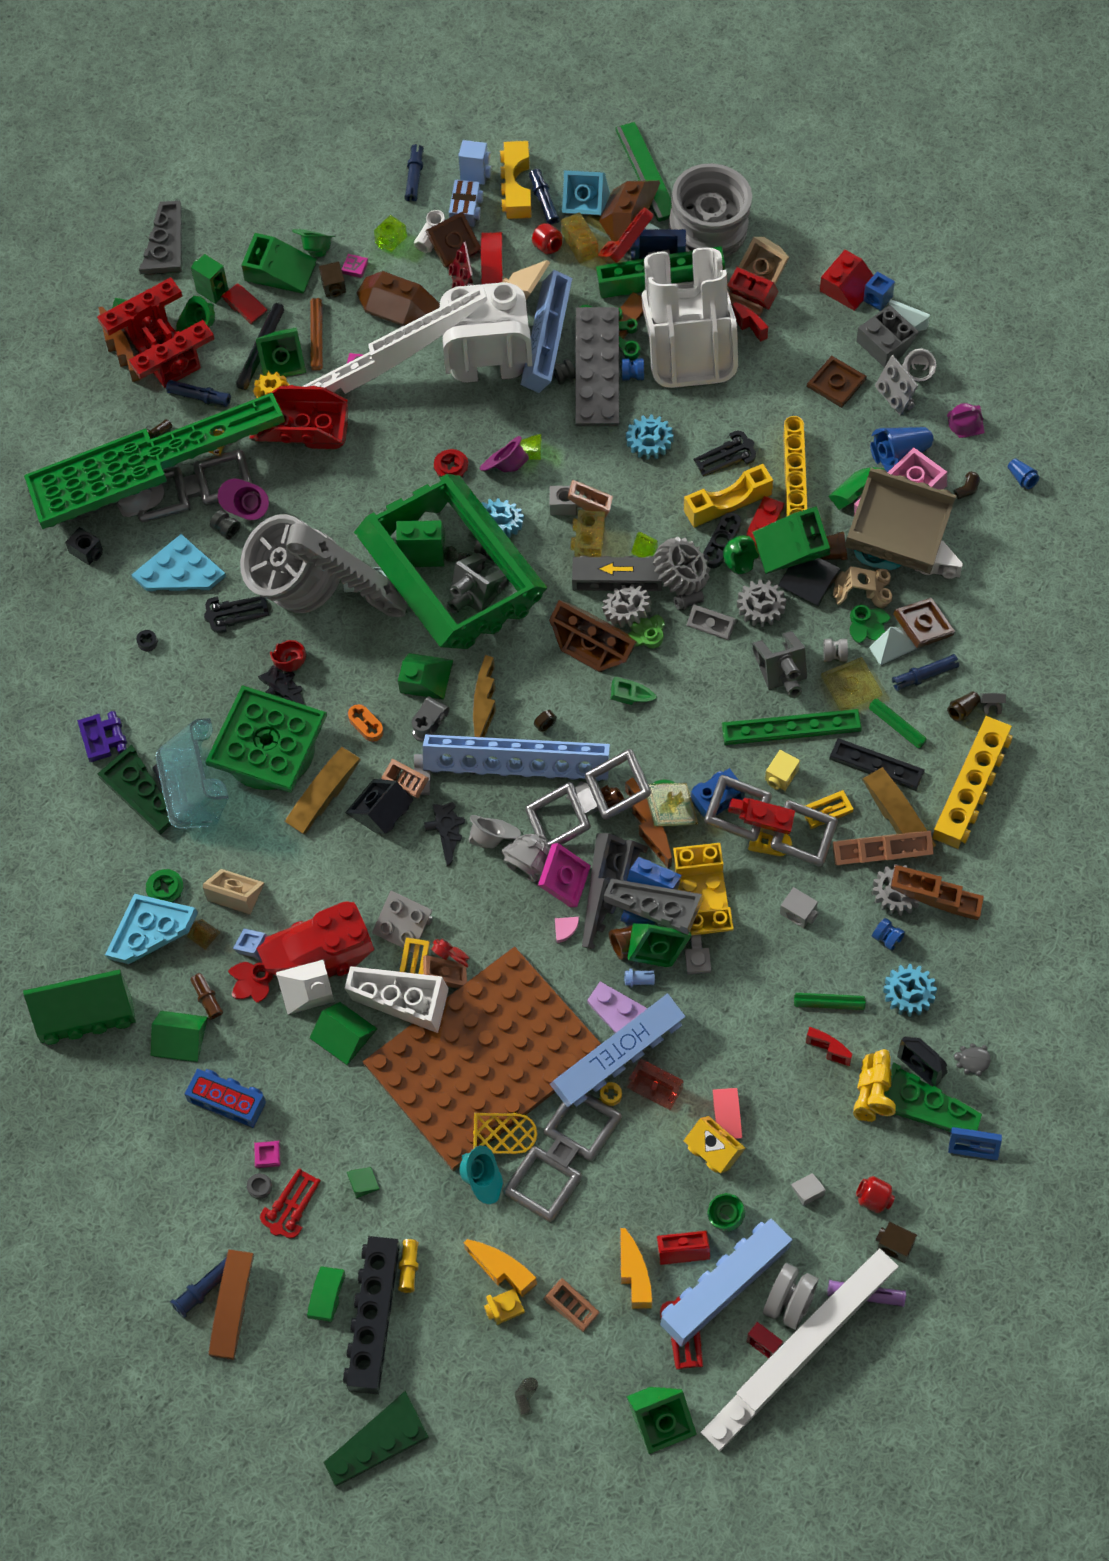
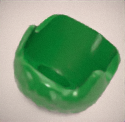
[723,535,759,574]

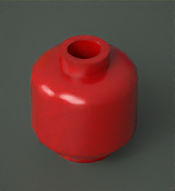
[532,223,563,254]
[856,1176,895,1213]

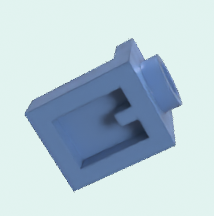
[233,929,267,963]

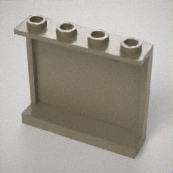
[844,468,956,574]

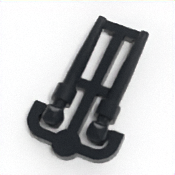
[693,431,756,476]
[204,596,269,633]

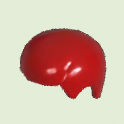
[270,640,307,672]

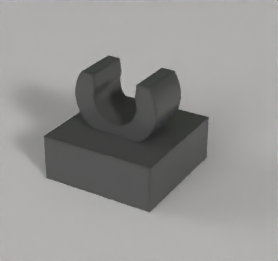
[980,693,1006,714]

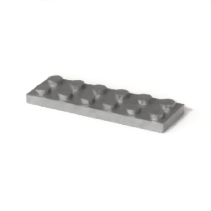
[576,307,619,426]

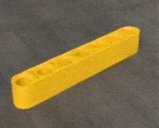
[783,416,807,517]

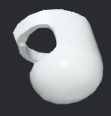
[902,348,936,381]

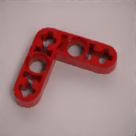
[598,208,654,263]

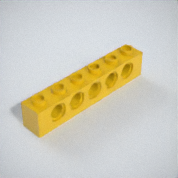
[932,716,1013,849]

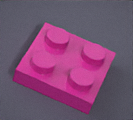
[538,843,591,908]

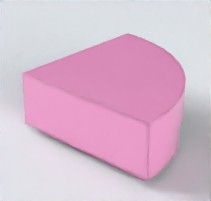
[555,917,579,943]

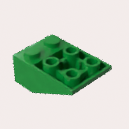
[241,233,317,294]
[753,506,830,574]

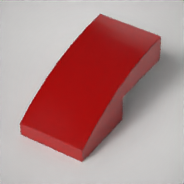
[221,283,267,324]
[732,302,768,342]
[806,1027,852,1066]

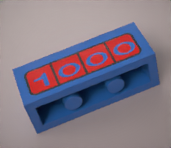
[185,1068,266,1128]

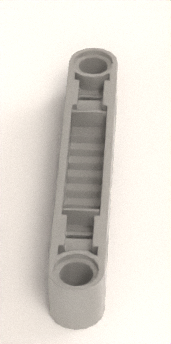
[286,523,407,617]

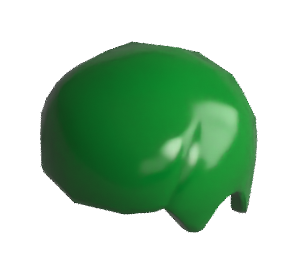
[707,1193,745,1232]

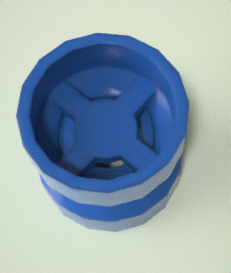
[622,359,644,380]
[872,918,905,951]

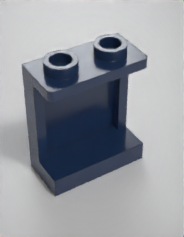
[631,229,686,261]

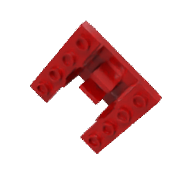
[97,277,215,388]

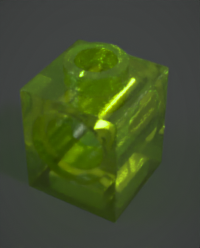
[374,215,407,252]

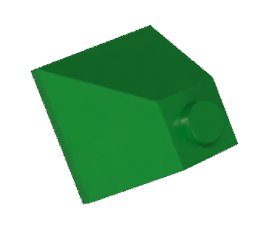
[256,328,306,377]
[398,653,453,700]
[626,1387,697,1454]

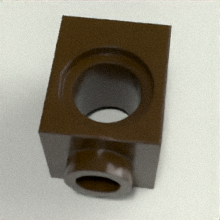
[319,261,346,297]
[875,1221,917,1263]

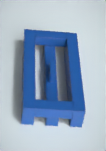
[948,1127,1002,1160]

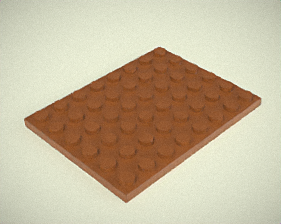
[363,946,601,1171]

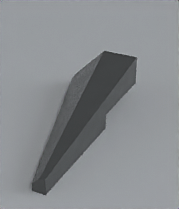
[582,833,648,949]

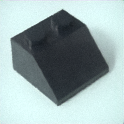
[345,779,413,834]

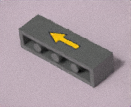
[572,556,662,591]

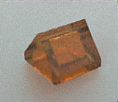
[187,919,221,950]

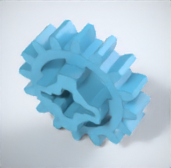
[626,415,673,460]
[482,498,524,538]
[883,964,937,1017]

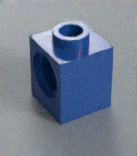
[863,271,895,311]

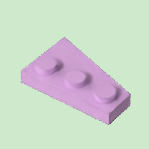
[587,982,648,1033]

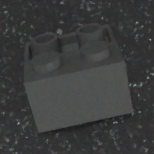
[856,305,919,368]

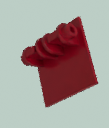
[449,242,473,288]

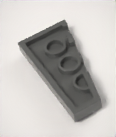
[139,200,182,275]
[604,879,703,935]

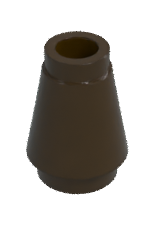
[947,691,981,722]

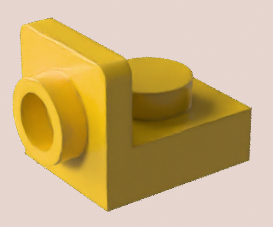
[484,1288,525,1325]

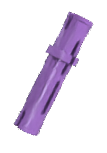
[827,1280,906,1307]

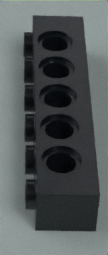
[343,1236,400,1395]

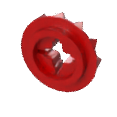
[434,449,468,477]

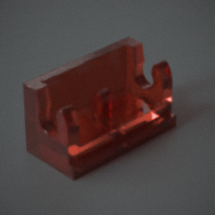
[627,1058,684,1111]

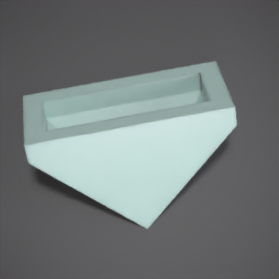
[889,299,930,331]
[869,627,920,665]

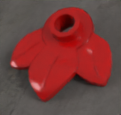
[431,939,469,968]
[228,962,273,1003]

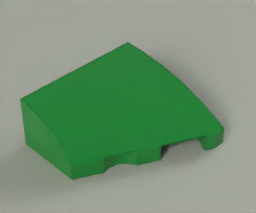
[828,467,886,510]

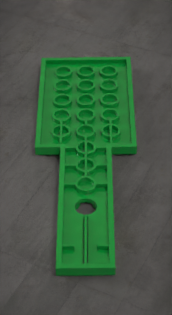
[24,393,285,530]

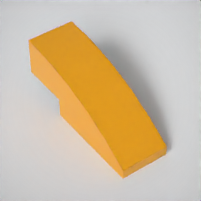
[620,1228,652,1309]
[463,1239,537,1297]

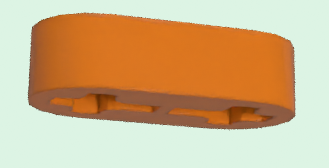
[348,704,383,742]

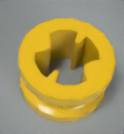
[600,1082,622,1106]

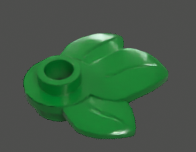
[849,605,891,643]

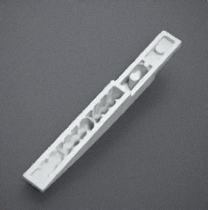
[304,286,488,394]
[701,1249,899,1451]

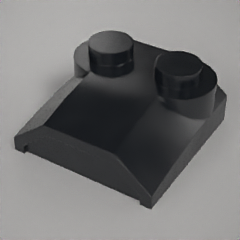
[897,1037,948,1087]

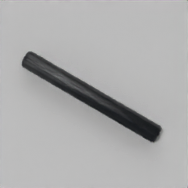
[236,303,284,390]

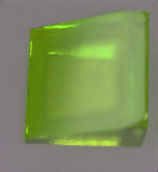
[520,434,542,460]
[631,531,658,558]

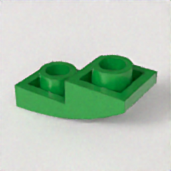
[307,1266,346,1322]

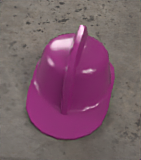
[947,403,985,438]
[480,436,529,472]
[217,478,269,520]

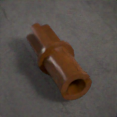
[190,973,223,1020]

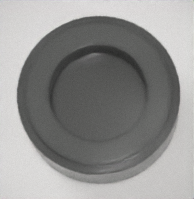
[247,1173,272,1199]

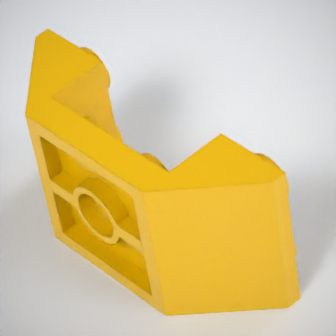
[673,843,734,935]

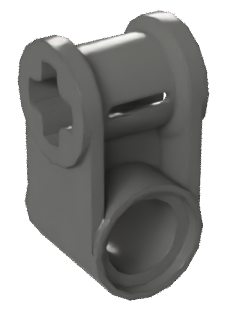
[412,697,450,742]

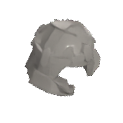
[502,833,550,882]

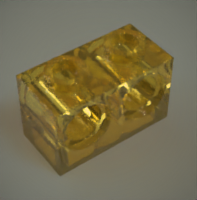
[561,212,598,264]
[571,510,605,557]

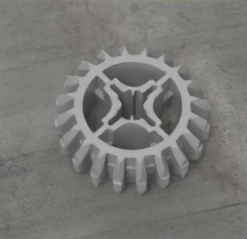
[653,537,711,596]

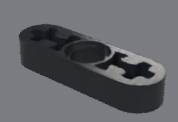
[703,512,741,568]

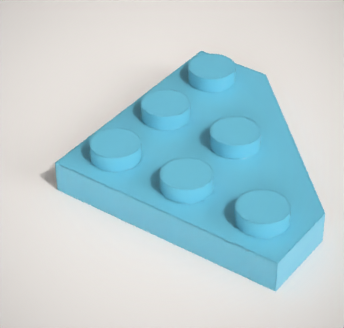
[131,534,226,591]
[105,894,198,964]

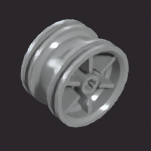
[669,164,752,258]
[240,514,340,613]

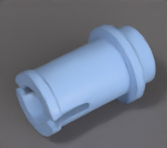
[624,968,655,987]

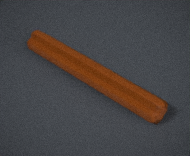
[310,298,323,371]

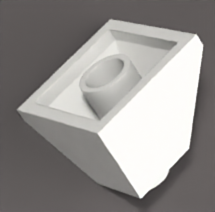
[276,960,334,1015]

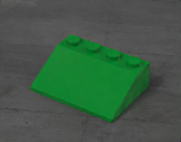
[23,969,136,1045]

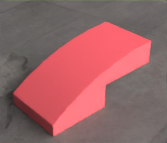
[712,1088,742,1139]

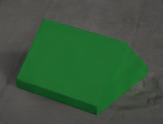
[628,923,692,967]
[310,1002,377,1065]
[150,1011,208,1062]

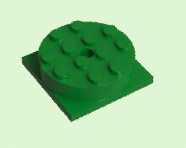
[205,685,327,793]

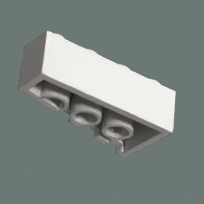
[345,966,448,1033]

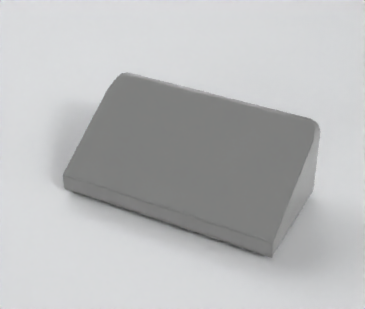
[686,604,738,640]

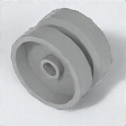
[763,1263,819,1330]

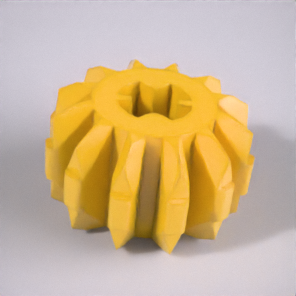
[253,371,289,398]

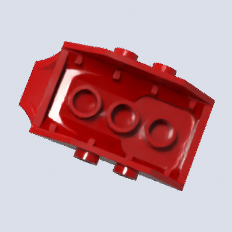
[250,385,348,449]
[257,901,374,978]

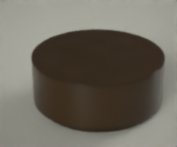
[534,710,557,732]

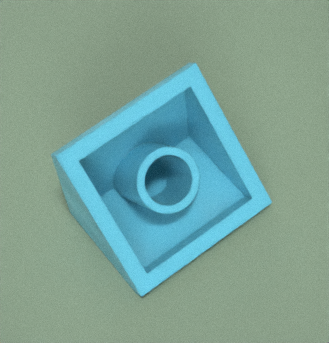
[562,171,610,215]

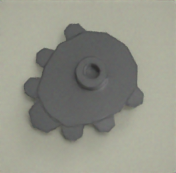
[954,1043,991,1077]

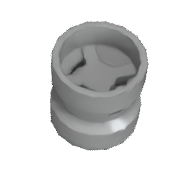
[823,639,848,662]

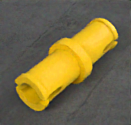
[398,1239,419,1293]

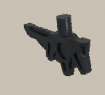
[258,665,305,705]
[424,802,465,866]

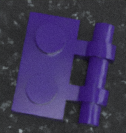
[77,711,127,763]

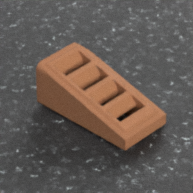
[567,480,613,521]
[381,759,429,798]
[543,1278,600,1332]

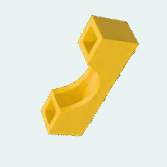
[500,141,532,219]
[684,464,773,528]

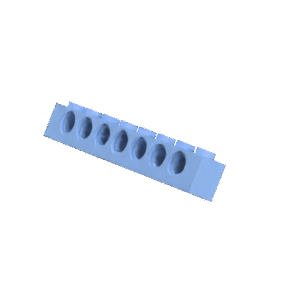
[423,734,610,781]

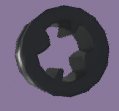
[136,630,158,651]

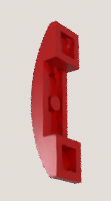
[481,232,503,285]

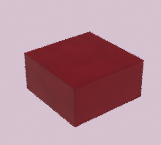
[747,1322,783,1359]

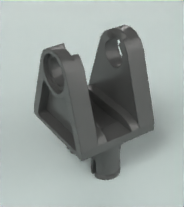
[447,553,510,614]
[752,631,807,698]

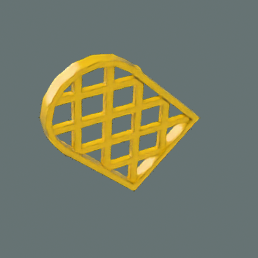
[473,1113,537,1154]

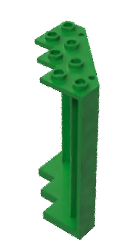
[354,474,547,649]

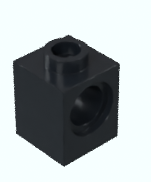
[65,527,103,565]

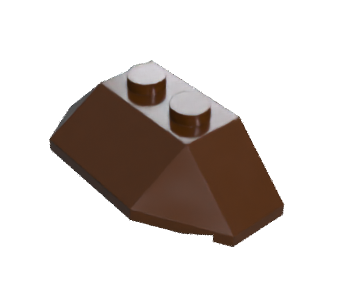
[599,180,660,241]
[356,271,440,326]
[549,600,637,672]

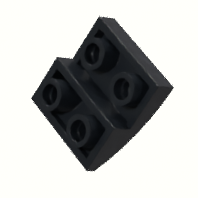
[778,558,841,607]

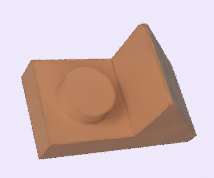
[423,955,467,989]

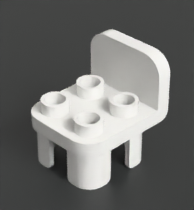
[642,248,738,388]
[440,282,532,382]

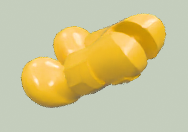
[853,1049,896,1122]

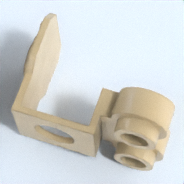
[833,566,892,608]

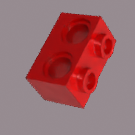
[727,267,779,310]

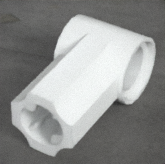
[414,210,445,253]

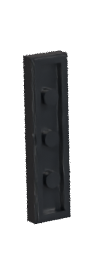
[829,738,925,791]

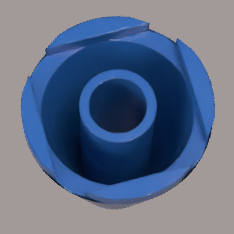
[870,427,934,472]

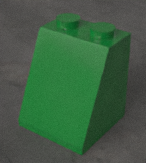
[396,520,445,567]

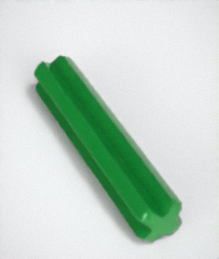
[869,699,927,748]
[794,993,866,1010]

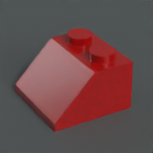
[820,249,874,311]

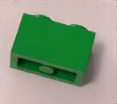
[191,254,229,304]

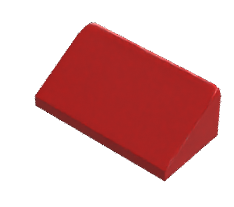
[657,1231,710,1265]

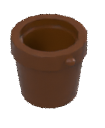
[820,532,848,561]
[609,925,633,960]

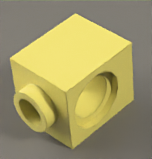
[765,750,800,791]

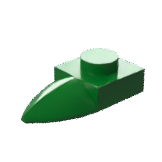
[610,676,657,705]

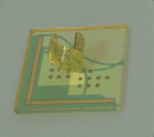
[647,783,698,826]

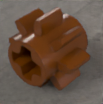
[600,785,624,808]

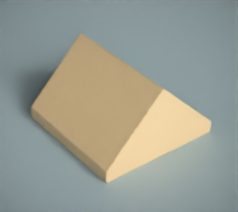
[203,869,264,915]

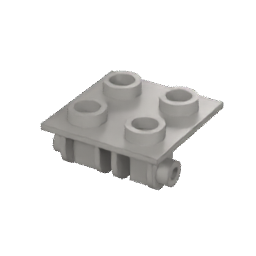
[875,355,918,415]
[372,890,433,953]

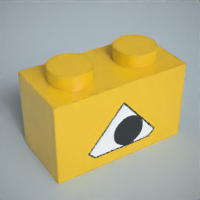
[683,1116,746,1173]

